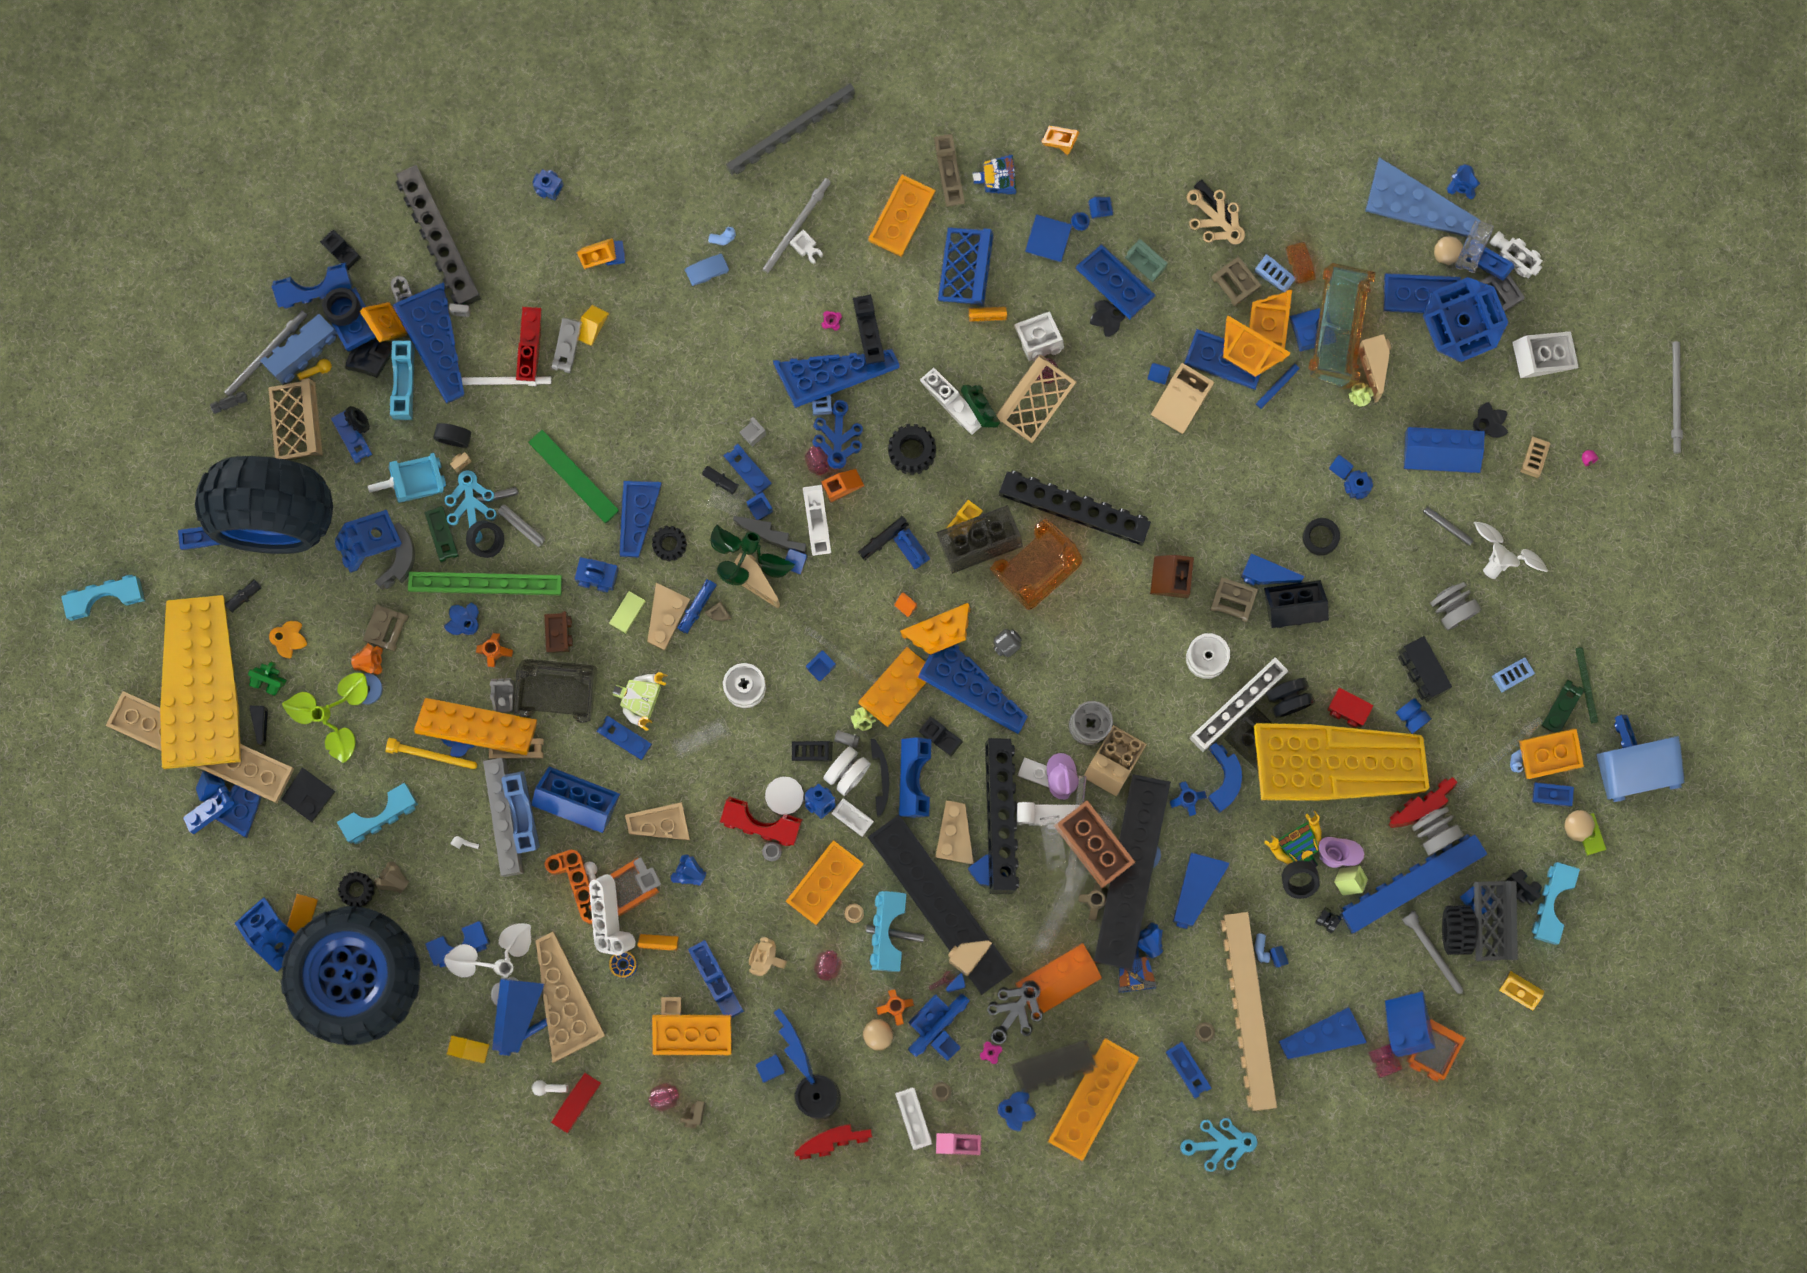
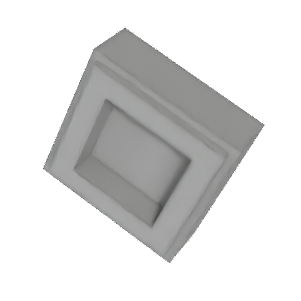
[449,304,471,317]

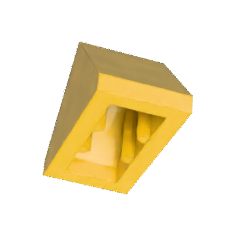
[578,305,609,346]
[446,1035,489,1064]

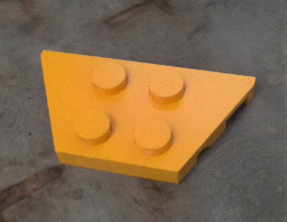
[1249,290,1292,362]
[1223,316,1290,377]
[900,603,970,655]

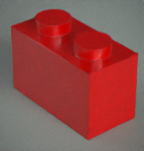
[1327,687,1374,729]

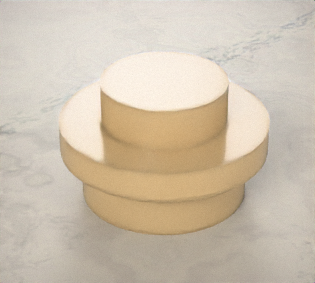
[845,904,864,923]

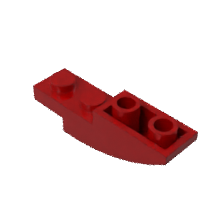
[516,307,542,382]
[1389,777,1458,828]
[794,1124,872,1160]

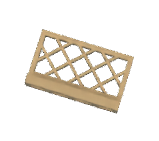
[996,354,1077,443]
[268,378,323,460]

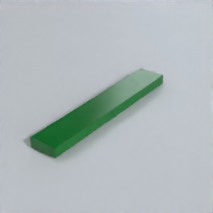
[528,430,619,524]

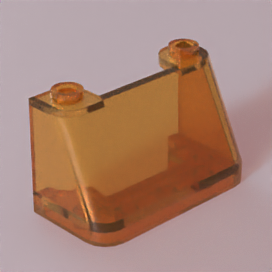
[990,518,1083,610]

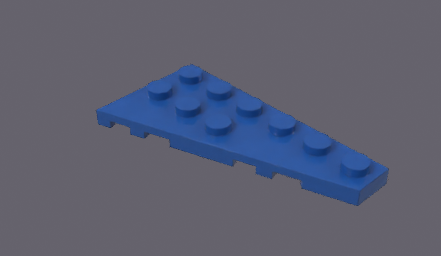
[393,282,464,404]
[773,349,900,408]
[918,644,1028,734]

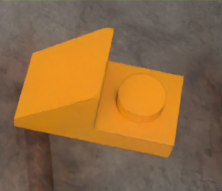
[1042,126,1080,155]

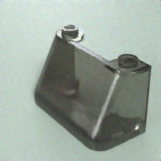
[514,659,597,723]

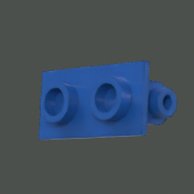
[893,528,930,569]

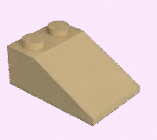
[1357,334,1391,402]
[734,553,780,608]

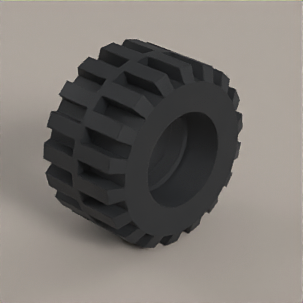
[888,424,936,475]
[1442,905,1476,955]

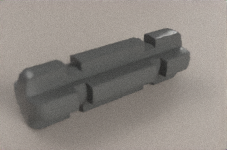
[210,391,247,414]

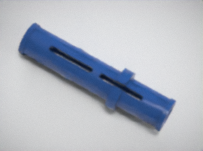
[677,579,717,634]

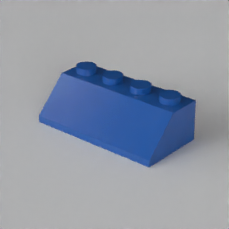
[1404,427,1485,473]
[531,767,620,833]

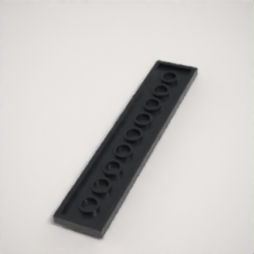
[1094,774,1171,970]
[868,815,1013,995]

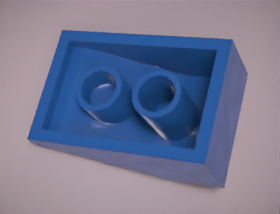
[1385,991,1436,1057]

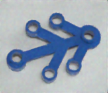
[813,400,863,469]

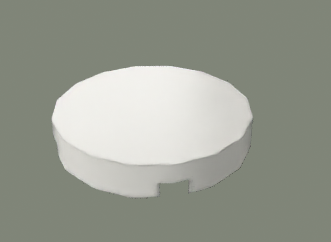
[765,777,804,815]

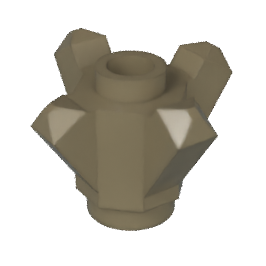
[374,862,409,894]
[1078,883,1107,921]

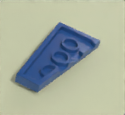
[619,481,662,558]

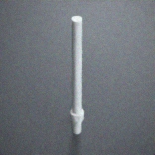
[461,376,552,386]

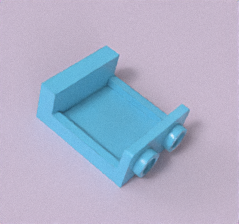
[388,453,446,503]

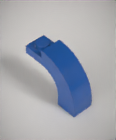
[1208,743,1242,813]

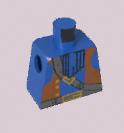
[1118,947,1157,993]

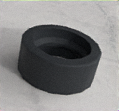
[322,288,361,326]
[433,423,471,448]
[1303,518,1340,555]
[466,520,505,558]
[1282,860,1320,899]

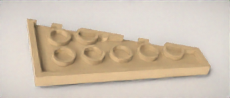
[536,932,605,1063]

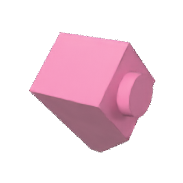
[936,1133,981,1155]

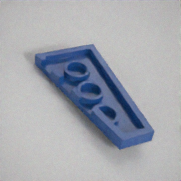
[216,785,261,838]
[1279,1007,1367,1059]

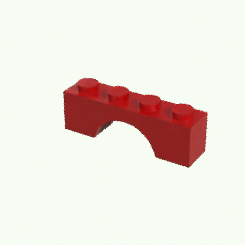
[720,796,803,846]

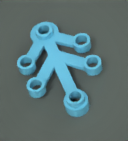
[444,470,497,544]
[1180,1118,1257,1172]

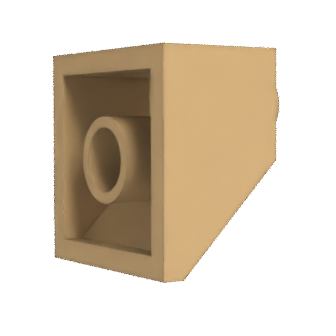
[948,941,992,977]

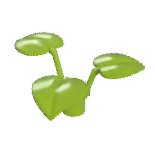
[282,673,368,763]

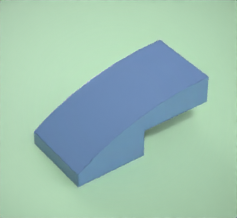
[685,253,729,286]

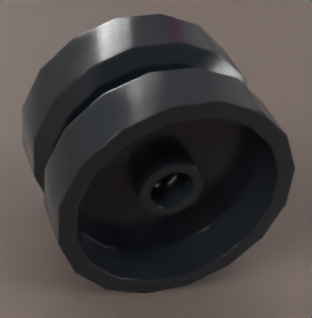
[1266,677,1315,718]
[795,1074,841,1119]

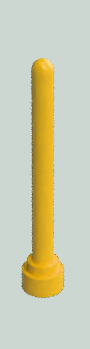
[385,737,478,769]

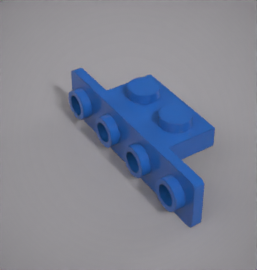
[907,993,970,1057]

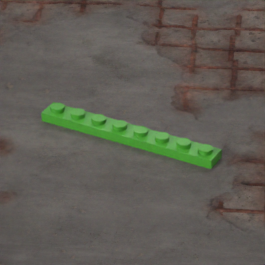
[408,572,562,595]

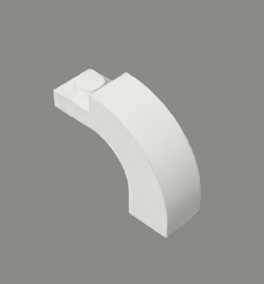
[803,485,831,556]

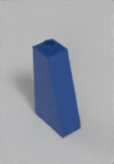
[1173,853,1229,929]
[492,979,544,1056]

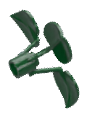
[710,524,795,586]

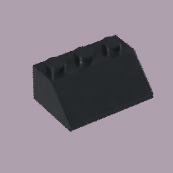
[1264,580,1329,628]

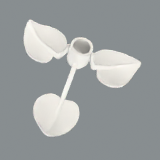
[1473,522,1548,579]
[444,923,531,1006]

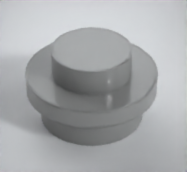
[762,842,782,861]

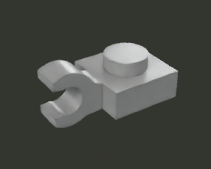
[633,858,661,894]

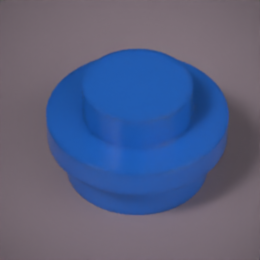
[1071,212,1090,231]

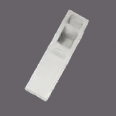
[920,368,981,435]

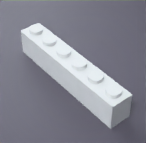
[1190,657,1288,752]

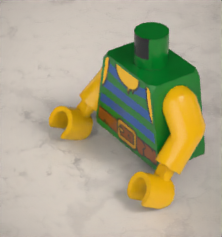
[1264,811,1321,867]

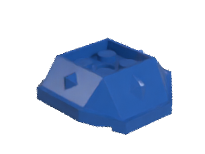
[1423,277,1508,362]

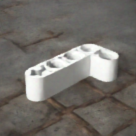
[1017,802,1080,826]
[589,874,635,955]

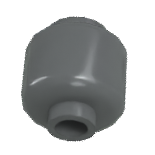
[994,629,1022,657]

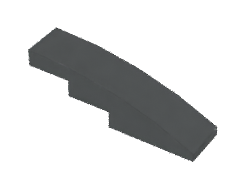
[733,516,807,554]

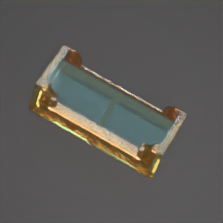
[1309,263,1376,389]

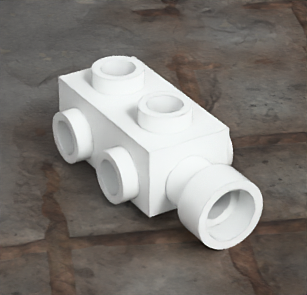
[1489,231,1542,279]

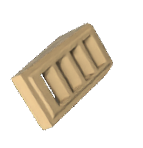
[1520,436,1550,478]

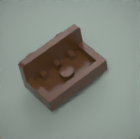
[544,611,573,653]

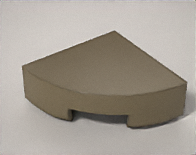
[705,602,731,621]

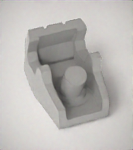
[490,678,515,712]

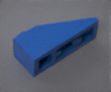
[1241,554,1304,586]

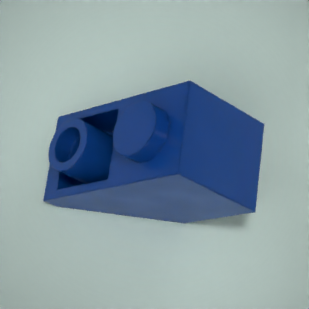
[968,854,1008,887]

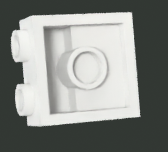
[1014,311,1064,361]

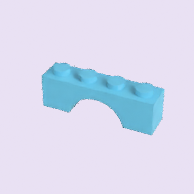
[390,341,415,420]
[61,575,145,621]
[337,783,418,844]
[1532,862,1580,945]
[870,891,906,972]

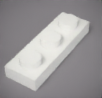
[895,1087,932,1150]

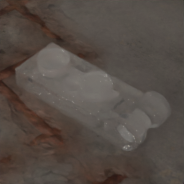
[1456,220,1494,273]
[1040,815,1067,871]

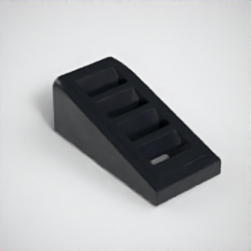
[249,705,268,746]
[792,741,833,761]

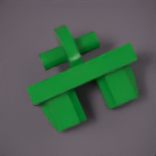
[248,661,287,696]

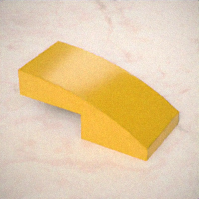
[944,500,983,543]

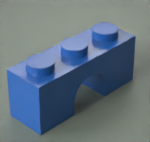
[425,921,490,968]

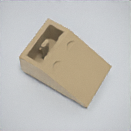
[1151,363,1214,434]
[1083,725,1147,797]

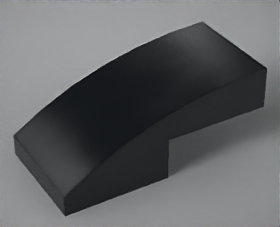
[320,229,361,270]
[919,716,963,757]

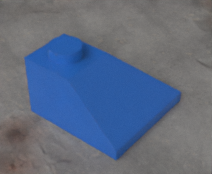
[1289,307,1336,352]

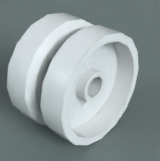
[1186,633,1230,679]
[723,663,766,708]
[823,746,871,796]

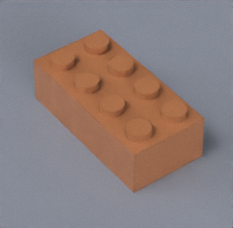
[1054,800,1135,888]

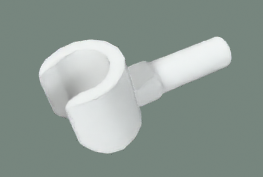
[451,836,479,849]

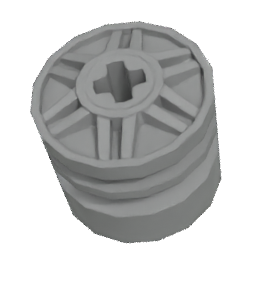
[1430,582,1482,631]
[1069,701,1113,746]
[1412,807,1464,855]

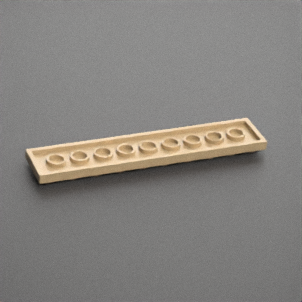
[106,691,294,803]

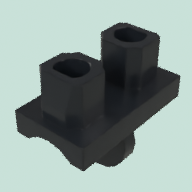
[1505,869,1542,905]

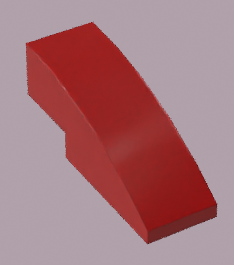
[551,1073,601,1133]

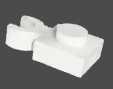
[790,230,823,264]

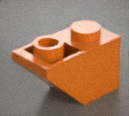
[821,469,864,503]

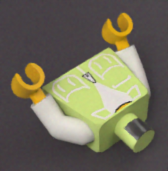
[613,672,668,731]

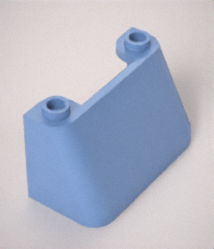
[1596,736,1685,802]

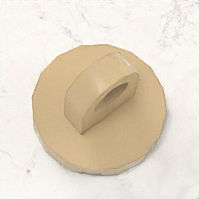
[749,937,787,976]

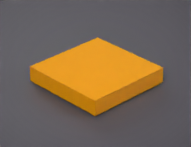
[360,302,408,342]

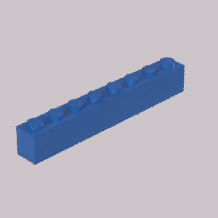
[1340,834,1487,934]

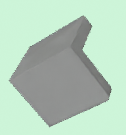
[739,417,766,447]

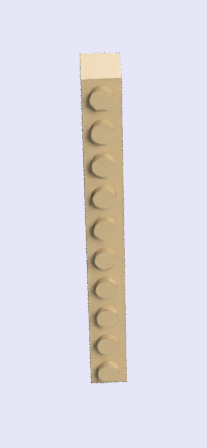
[1220,912,1277,1111]

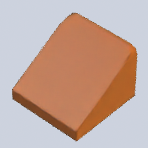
[894,593,917,617]

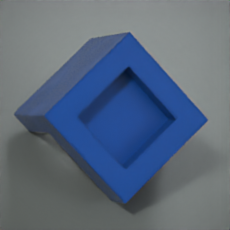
[746,492,773,520]
[806,650,836,681]
[196,771,225,802]
[931,1030,960,1062]
[756,1055,785,1083]

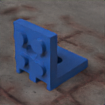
[335,510,402,573]
[235,897,295,972]

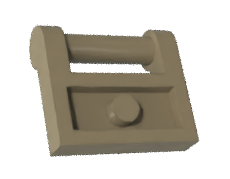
[1211,256,1261,307]
[1210,577,1258,622]
[363,605,409,652]

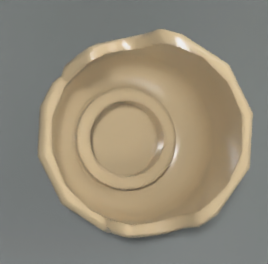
[1434,236,1463,265]
[1564,810,1595,842]
[863,1019,893,1051]

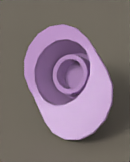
[1047,753,1079,800]
[1319,837,1364,868]

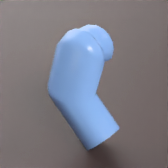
[709,227,736,245]
[1510,749,1523,773]
[1254,934,1270,963]

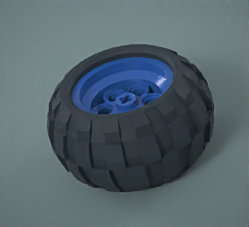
[195,456,333,554]
[281,906,421,1045]

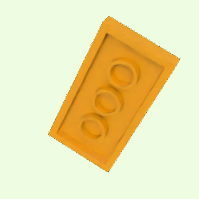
[868,175,935,257]
[858,647,927,727]
[786,840,864,926]
[652,1015,732,1055]

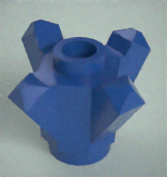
[1446,165,1481,199]
[1170,781,1207,816]
[670,854,706,886]
[1137,923,1163,958]

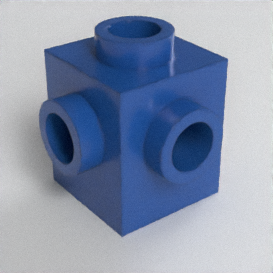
[533,169,564,201]
[1344,470,1373,499]
[805,784,835,819]

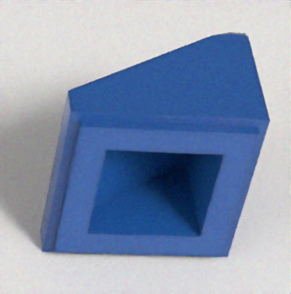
[1088,197,1113,218]
[606,241,625,265]
[1147,363,1170,385]
[1329,455,1354,480]
[785,549,807,575]
[1269,946,1289,968]
[946,973,965,992]

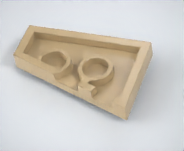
[647,583,691,651]
[936,800,974,865]
[625,802,690,841]

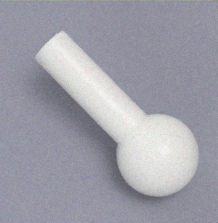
[368,477,394,493]
[584,862,597,884]
[532,1080,569,1096]

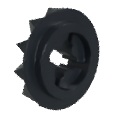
[344,406,370,434]

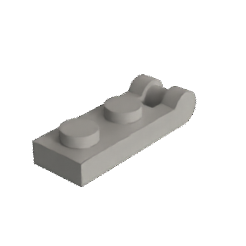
[552,317,582,373]

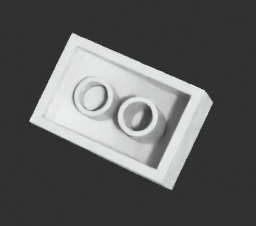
[1512,331,1579,378]

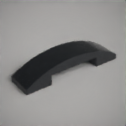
[853,294,885,365]
[871,739,890,818]

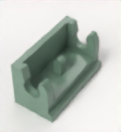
[1125,239,1168,282]

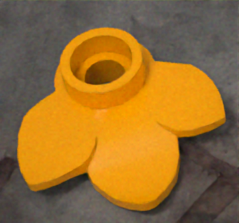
[269,621,307,659]

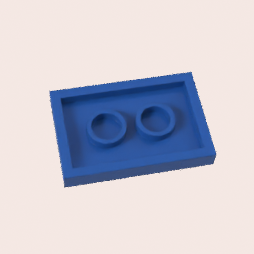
[331,288,376,352]

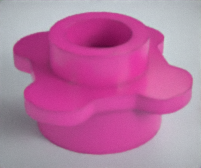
[821,311,842,331]
[980,1042,1002,1064]

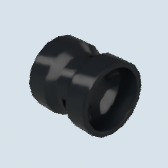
[1315,907,1342,934]

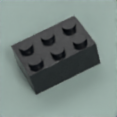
[1398,636,1452,703]

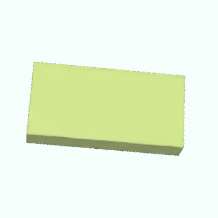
[609,591,646,634]

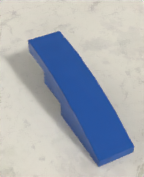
[688,940,744,1018]
[774,1008,815,1084]

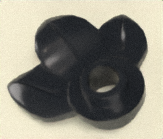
[1090,300,1125,337]
[1473,402,1508,438]

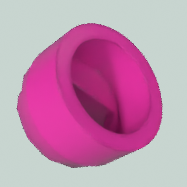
[1582,450,1599,466]

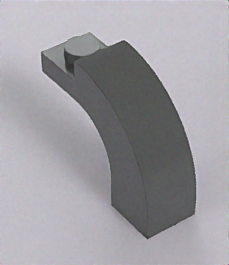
[375,522,415,590]

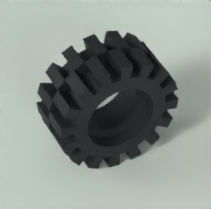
[652,525,687,562]
[338,872,375,907]

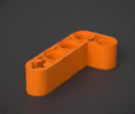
[545,850,593,924]

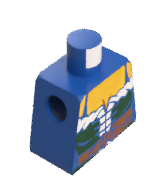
[973,155,1016,194]

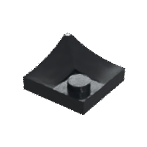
[345,337,392,378]
[281,767,336,822]

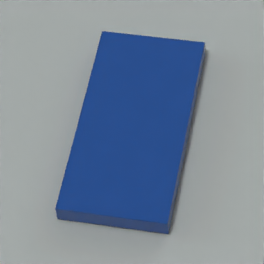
[1076,244,1155,320]
[1384,274,1461,313]
[1184,329,1261,390]

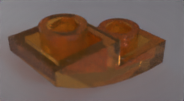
[1286,242,1316,284]

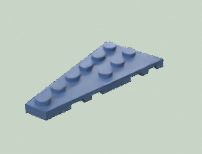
[1365,158,1480,239]

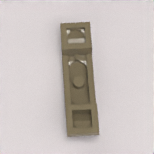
[934,134,965,207]

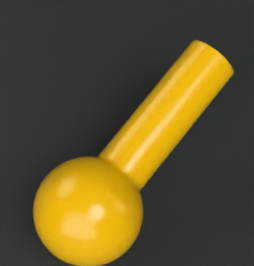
[297,359,332,381]

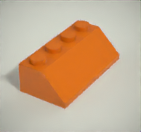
[1015,943,1102,1017]

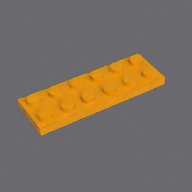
[414,698,537,756]
[1048,1038,1139,1161]

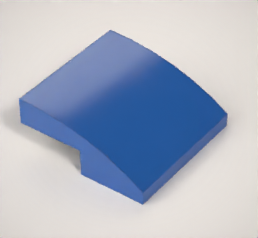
[1025,214,1072,262]

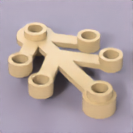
[1187,190,1245,244]

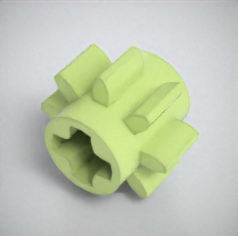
[1349,383,1374,406]
[851,707,876,731]

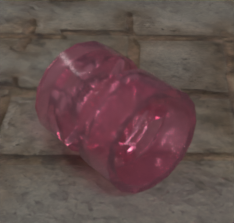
[1368,1044,1402,1078]

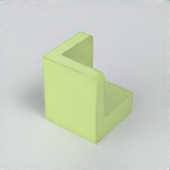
[1334,865,1368,896]

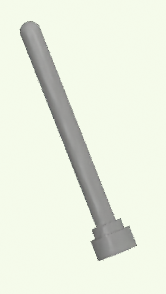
[1402,911,1463,994]

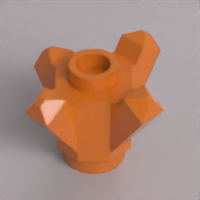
[476,633,513,667]
[351,643,383,675]
[876,989,914,1026]

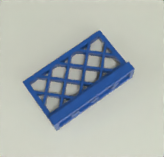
[938,228,994,306]

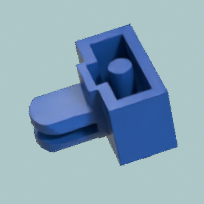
[575,557,619,593]

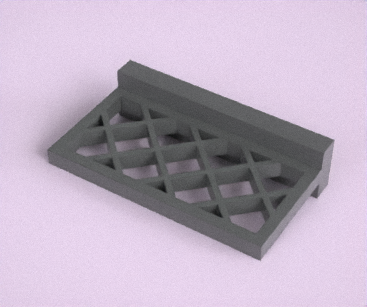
[1474,881,1518,961]

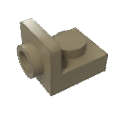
[681,1101,706,1129]

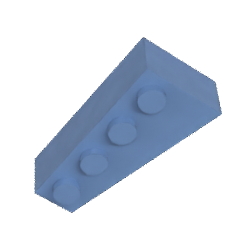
[260,314,337,385]

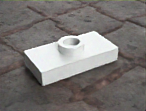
[1018,757,1049,788]
[831,798,874,837]

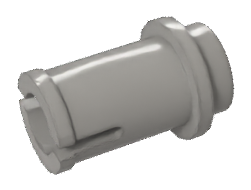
[834,730,860,748]

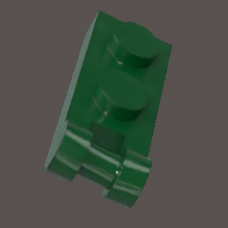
[961,385,1000,428]
[424,506,459,562]
[1541,679,1585,733]

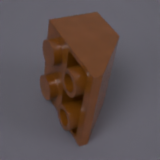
[1150,555,1194,599]

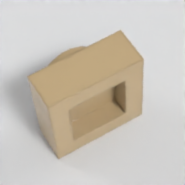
[450,452,472,473]
[661,997,682,1015]

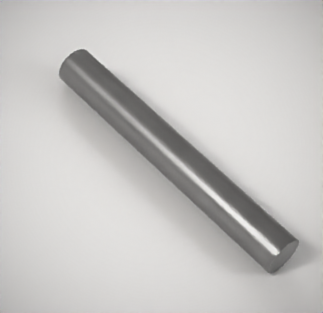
[461,487,518,503]
[1423,506,1474,546]
[866,925,924,942]

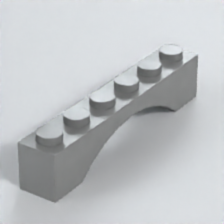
[483,758,524,877]

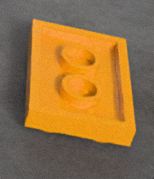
[1519,729,1584,779]

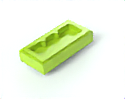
[1582,813,1606,856]

